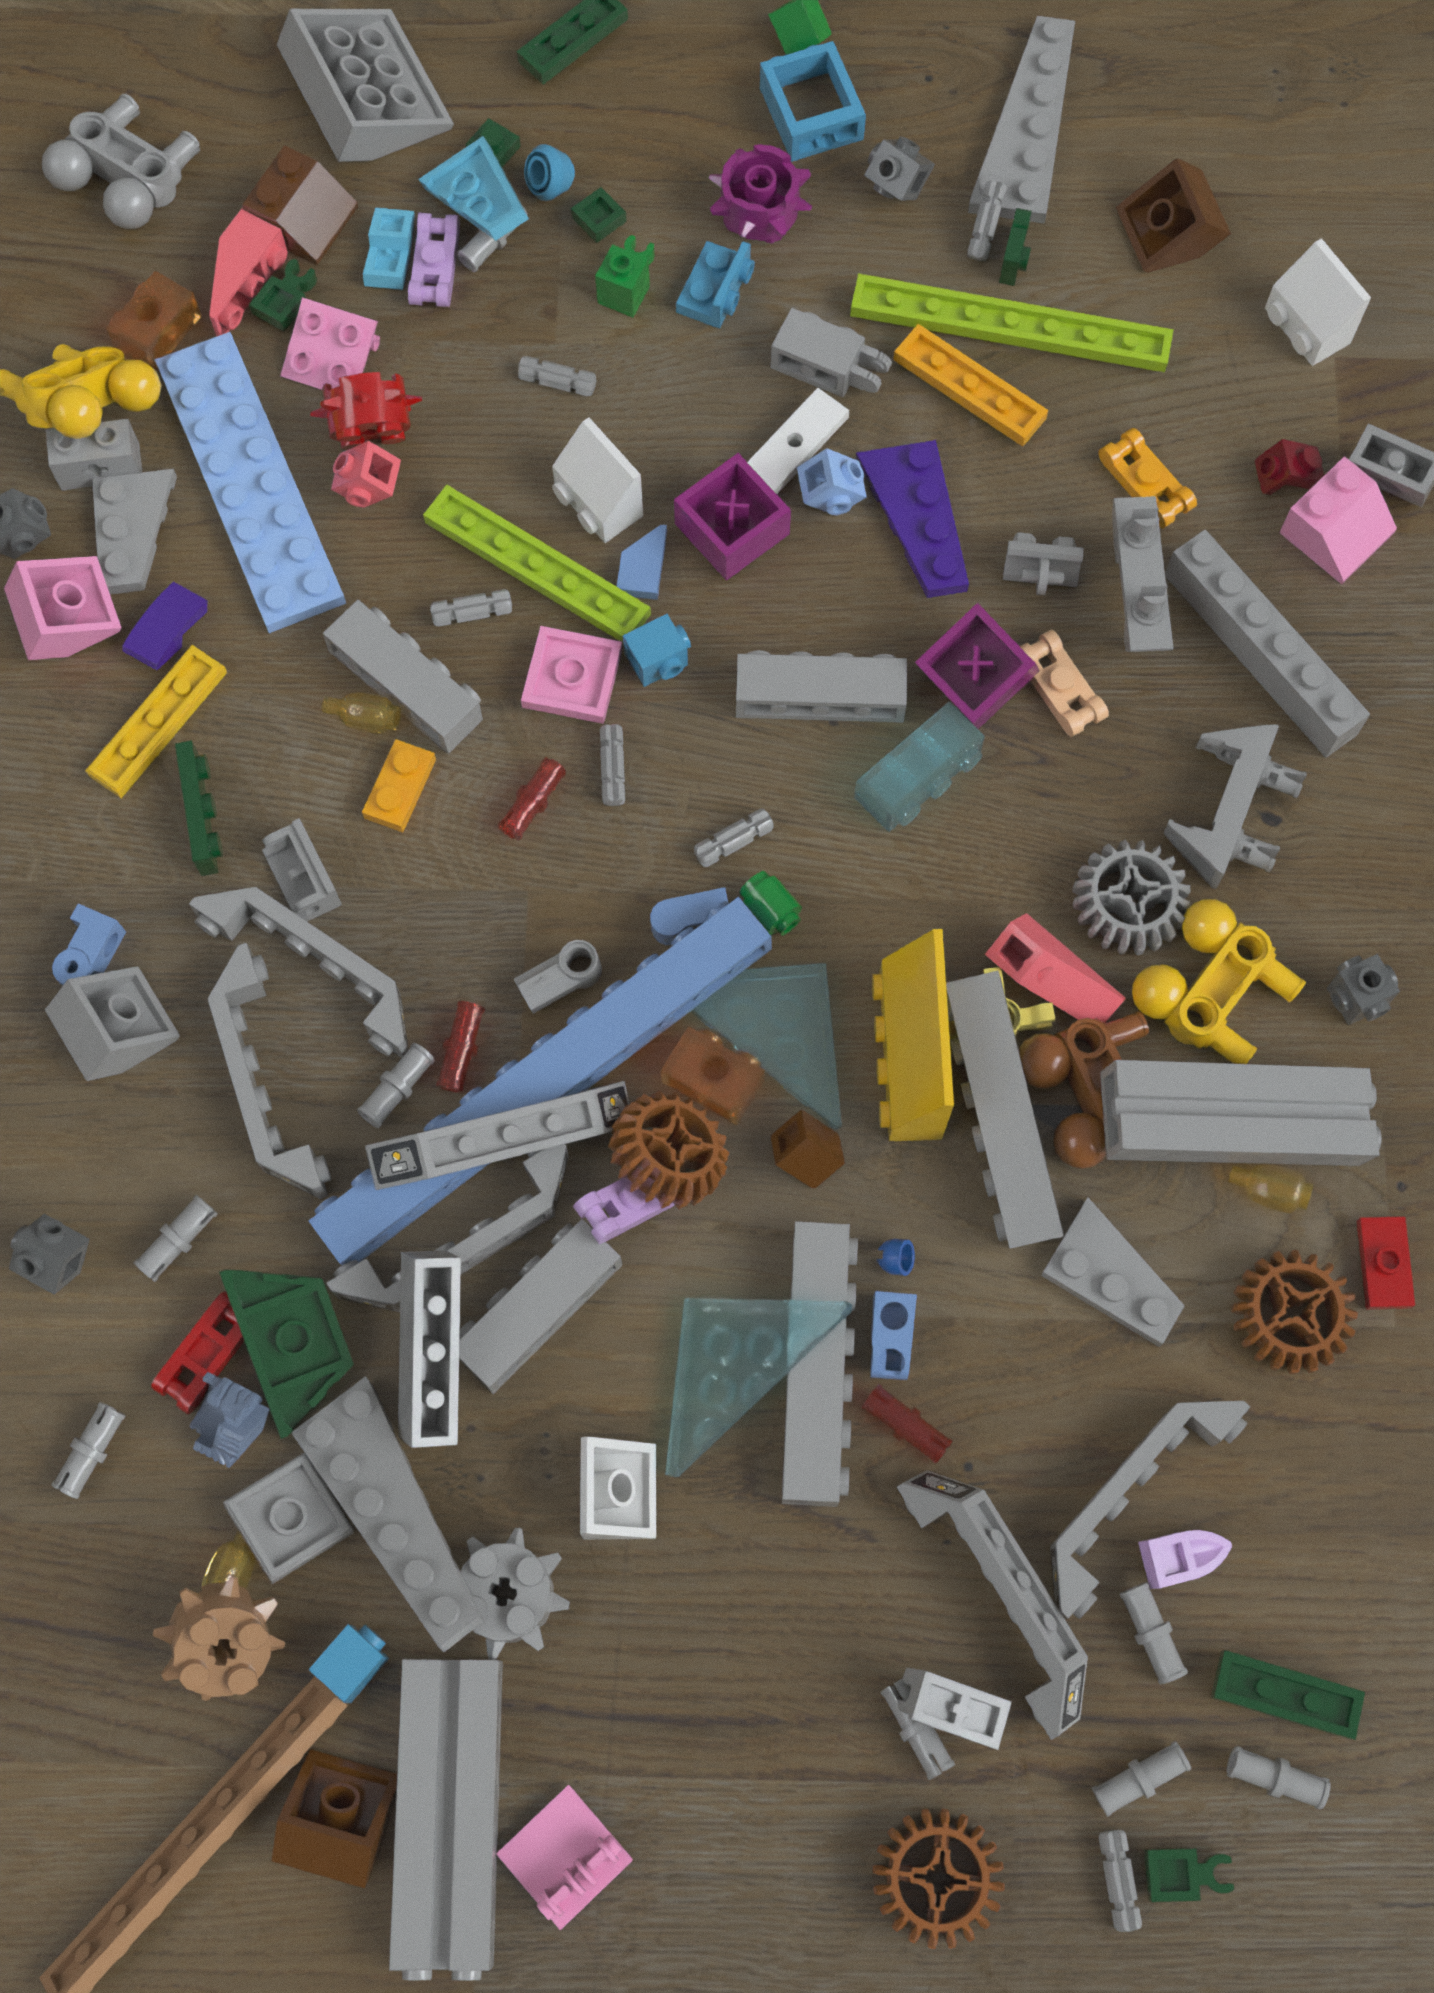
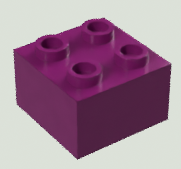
[674,453,791,581]
[915,603,1040,729]

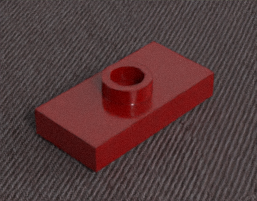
[1356,1216,1415,1310]

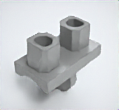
[1003,533,1083,595]

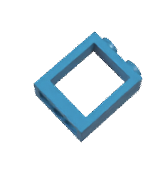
[760,41,866,162]

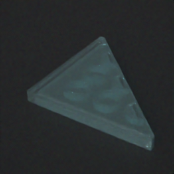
[690,963,842,1130]
[665,1298,852,1477]

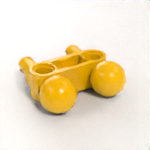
[0,344,161,439]
[1132,899,1306,1064]

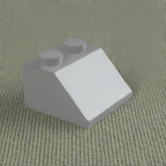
[45,966,180,1081]

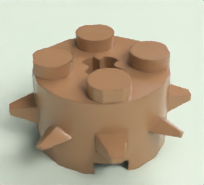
[153,1576,285,1701]

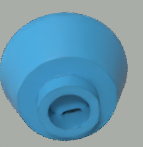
[524,144,575,201]

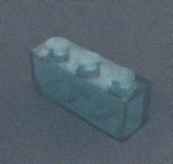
[854,701,985,832]

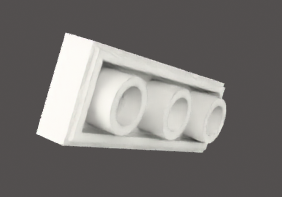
[747,388,849,494]

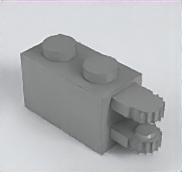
[771,308,892,397]

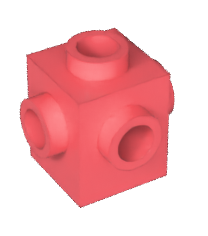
[331,441,401,508]

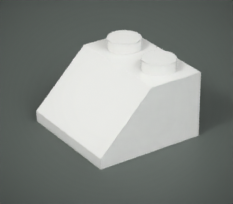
[1265,238,1371,366]
[552,417,643,543]

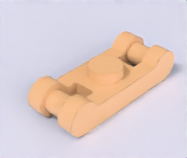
[1020,629,1109,737]

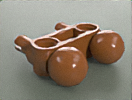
[1018,1011,1149,1169]

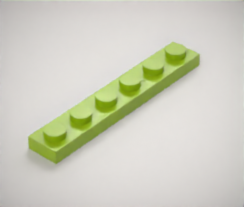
[423,485,651,643]

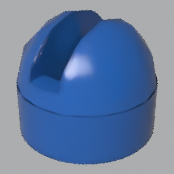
[877,1238,915,1276]

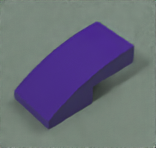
[122,582,208,670]

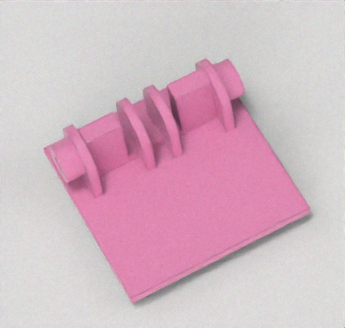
[280,297,380,390]
[496,1785,633,1930]

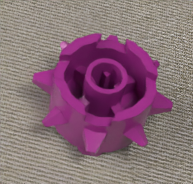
[709,144,812,244]

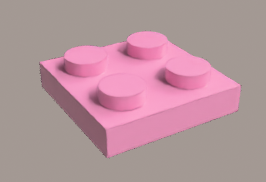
[521,626,623,724]

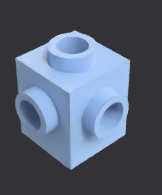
[797,448,867,516]

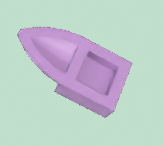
[1138,1530,1232,1589]

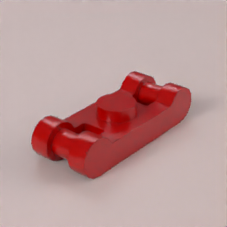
[151,1291,244,1415]

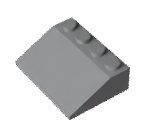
[277,9,454,162]

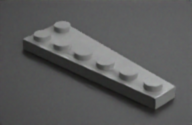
[968,16,1075,224]
[291,1376,483,1652]

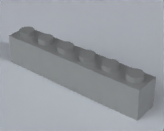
[1165,529,1370,758]
[946,970,1064,1248]
[782,1221,858,1507]

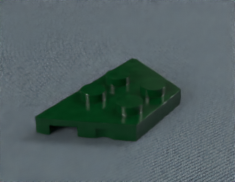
[219,1269,354,1439]

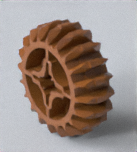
[608,1090,730,1210]
[1231,1250,1358,1375]
[872,1808,1005,1949]

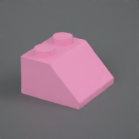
[1279,456,1397,584]
[4,556,121,660]

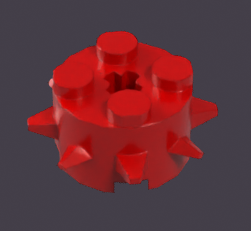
[310,372,422,450]

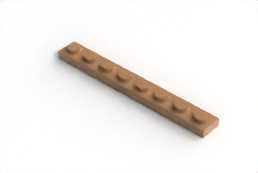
[39,1676,348,1993]

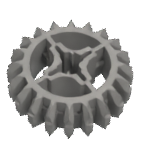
[1073,839,1191,956]

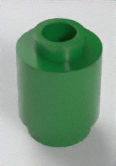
[739,871,802,936]

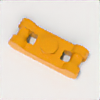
[1098,428,1197,529]

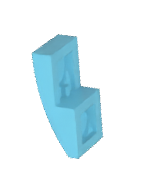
[363,208,415,290]

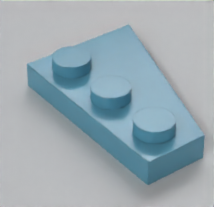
[418,136,529,241]

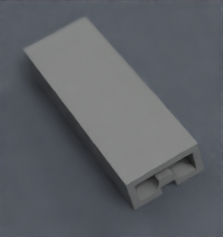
[1100,1060,1382,1166]
[389,1660,503,1981]

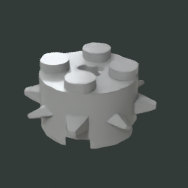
[461,1528,570,1660]

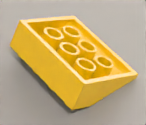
[872,929,954,1141]

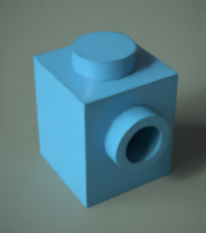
[623,614,691,687]
[309,1624,390,1703]

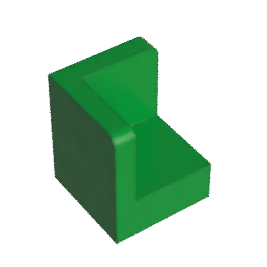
[768,0,832,55]

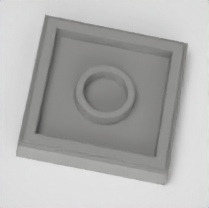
[223,1452,354,1585]

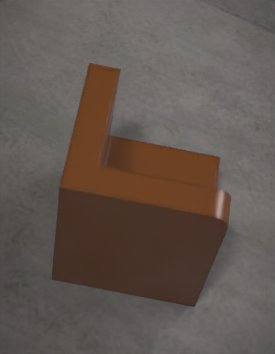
[770,1109,845,1188]

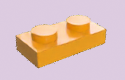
[362,739,436,833]

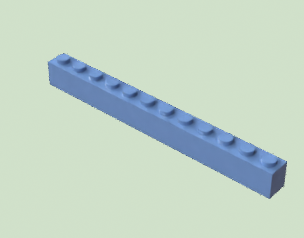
[309,897,772,1265]

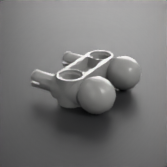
[42,94,200,229]

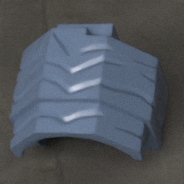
[189,1372,270,1468]

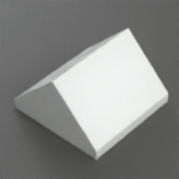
[580,1437,656,1540]

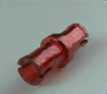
[498,757,567,841]
[436,1001,485,1094]
[861,1384,953,1464]

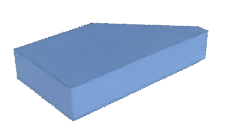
[617,525,667,600]

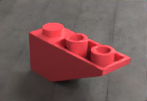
[209,209,288,336]
[985,913,1126,1023]

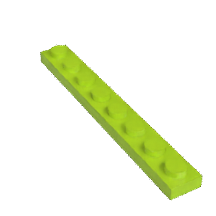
[850,273,1174,373]

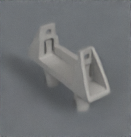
[1112,496,1173,652]
[1164,724,1307,889]

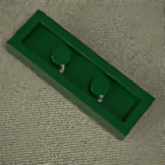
[517,0,628,85]
[175,740,223,876]
[1211,1650,1365,1740]

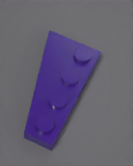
[855,440,969,598]

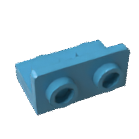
[676,241,755,329]

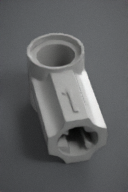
[514,940,602,1014]

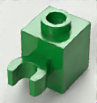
[595,235,655,317]

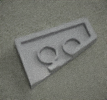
[92,469,177,594]
[1041,1197,1185,1347]

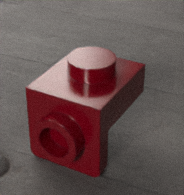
[1255,439,1324,495]

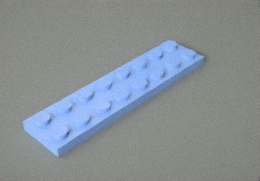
[155,332,346,633]

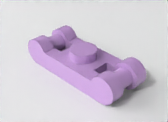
[408,213,460,307]
[573,1178,675,1244]

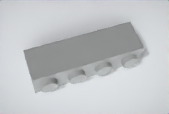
[323,600,483,754]
[736,650,907,722]
[459,1219,622,1394]
[398,1251,461,1448]

